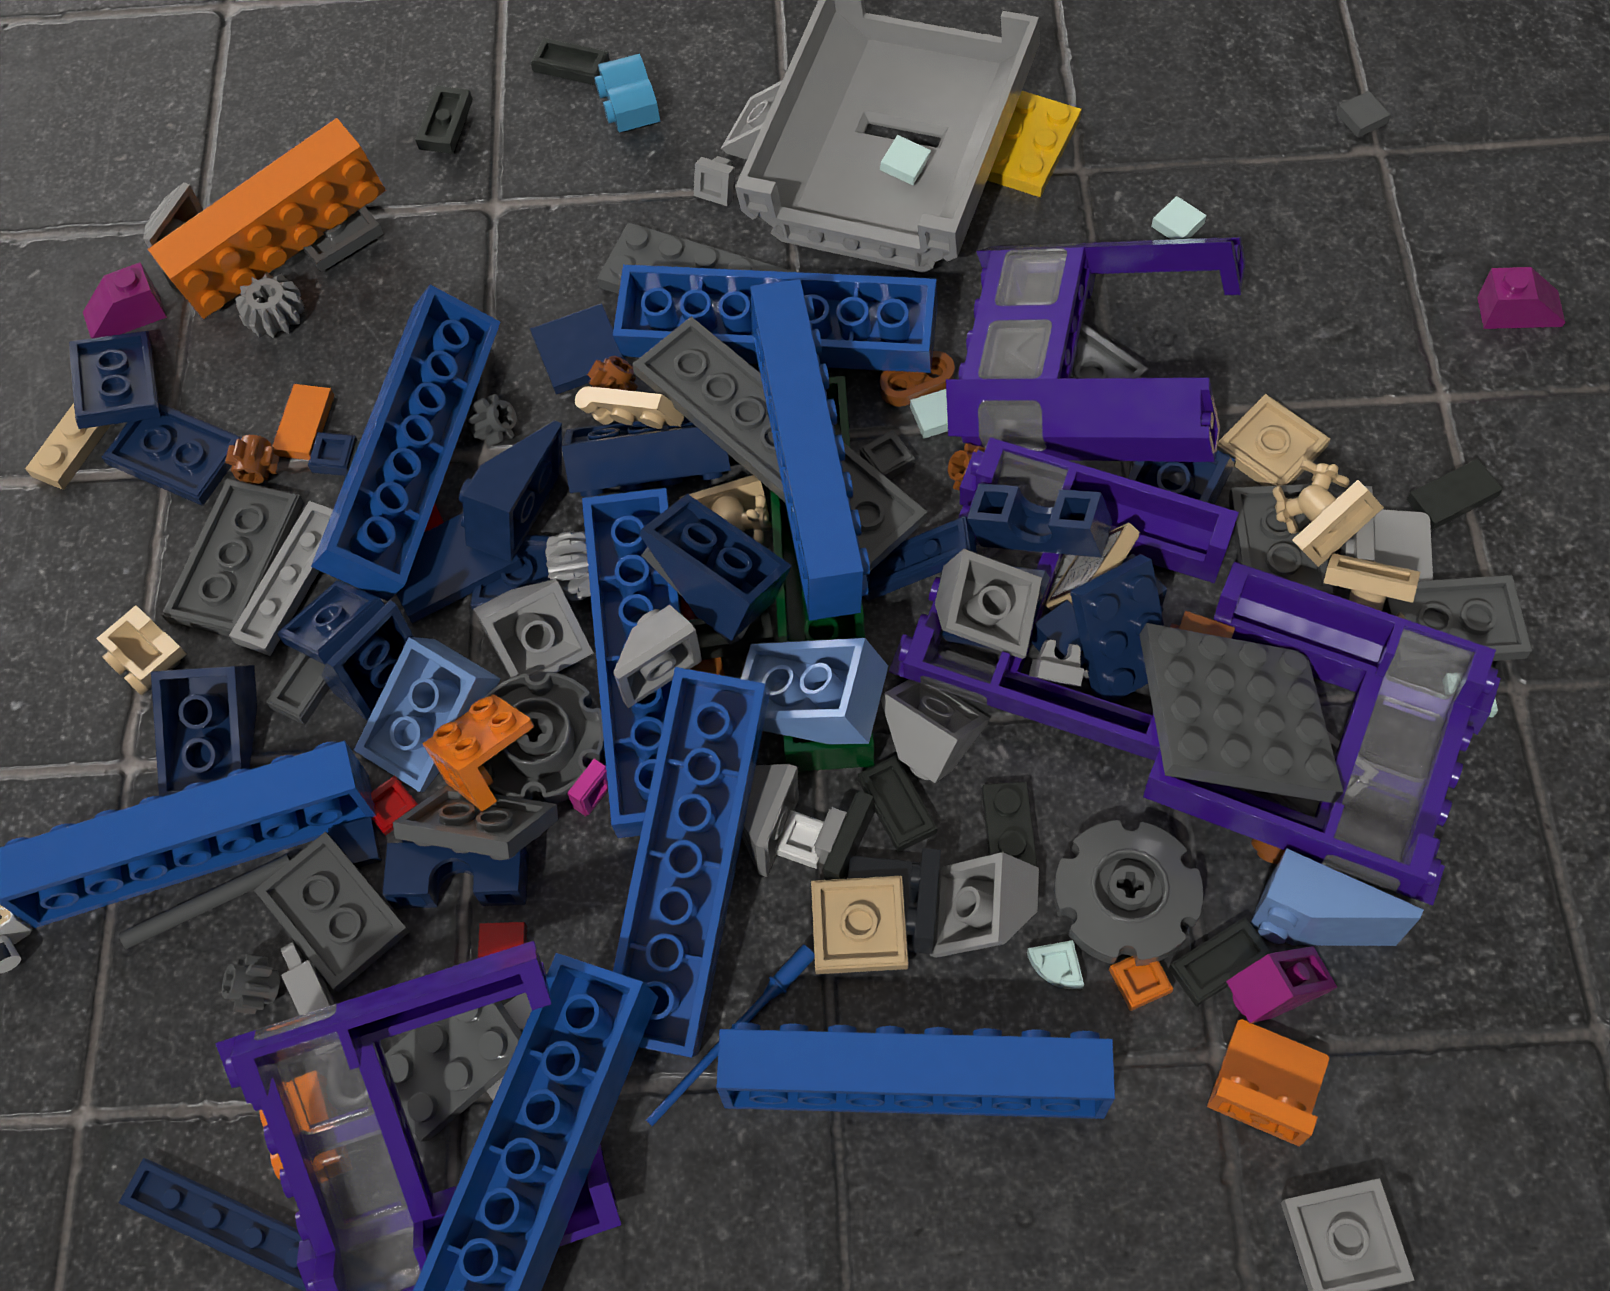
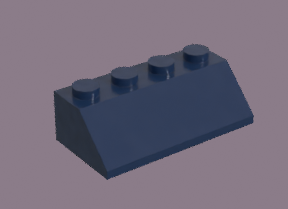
[562,416,731,497]

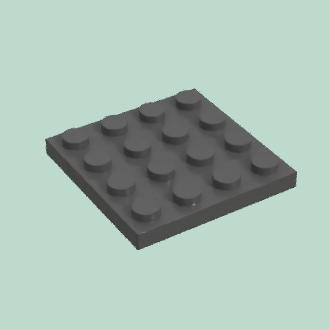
[1139,623,1343,803]

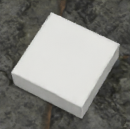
[775,810,824,869]

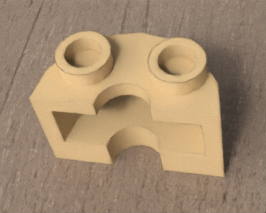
[96,605,187,696]

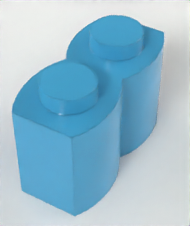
[594,54,660,133]

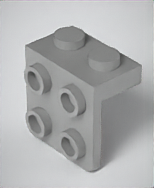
[1340,486,1433,581]

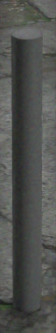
[119,854,291,949]

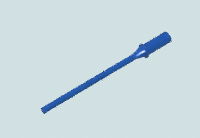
[646,944,815,1126]

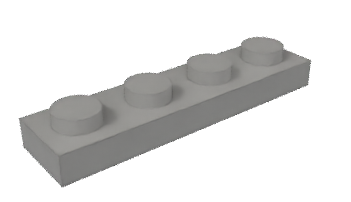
[229,501,333,656]

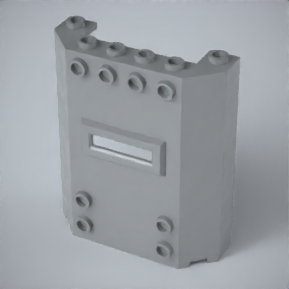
[735,0,1040,272]

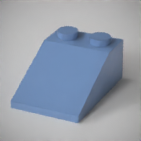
[354,637,501,792]
[741,638,888,744]
[1250,849,1424,946]

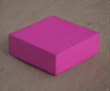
[567,759,608,816]

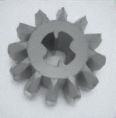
[235,272,305,339]
[545,531,591,601]

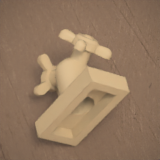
[1272,460,1384,567]
[679,475,772,544]
[1324,553,1421,619]

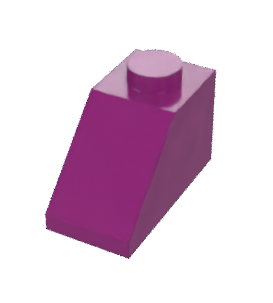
[83,262,167,338]
[1477,267,1565,329]
[1226,946,1337,1023]

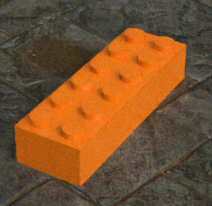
[148,118,386,319]

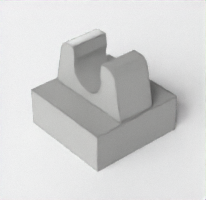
[694,156,735,206]
[1029,640,1084,686]

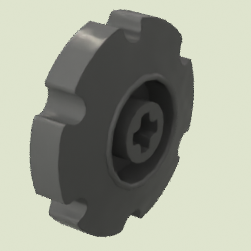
[482,672,605,804]
[1053,820,1203,966]

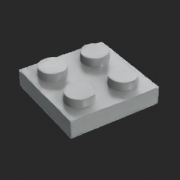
[1281,1178,1414,1291]

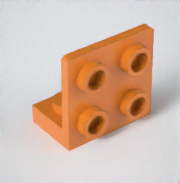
[422,694,534,812]
[1207,1019,1329,1147]

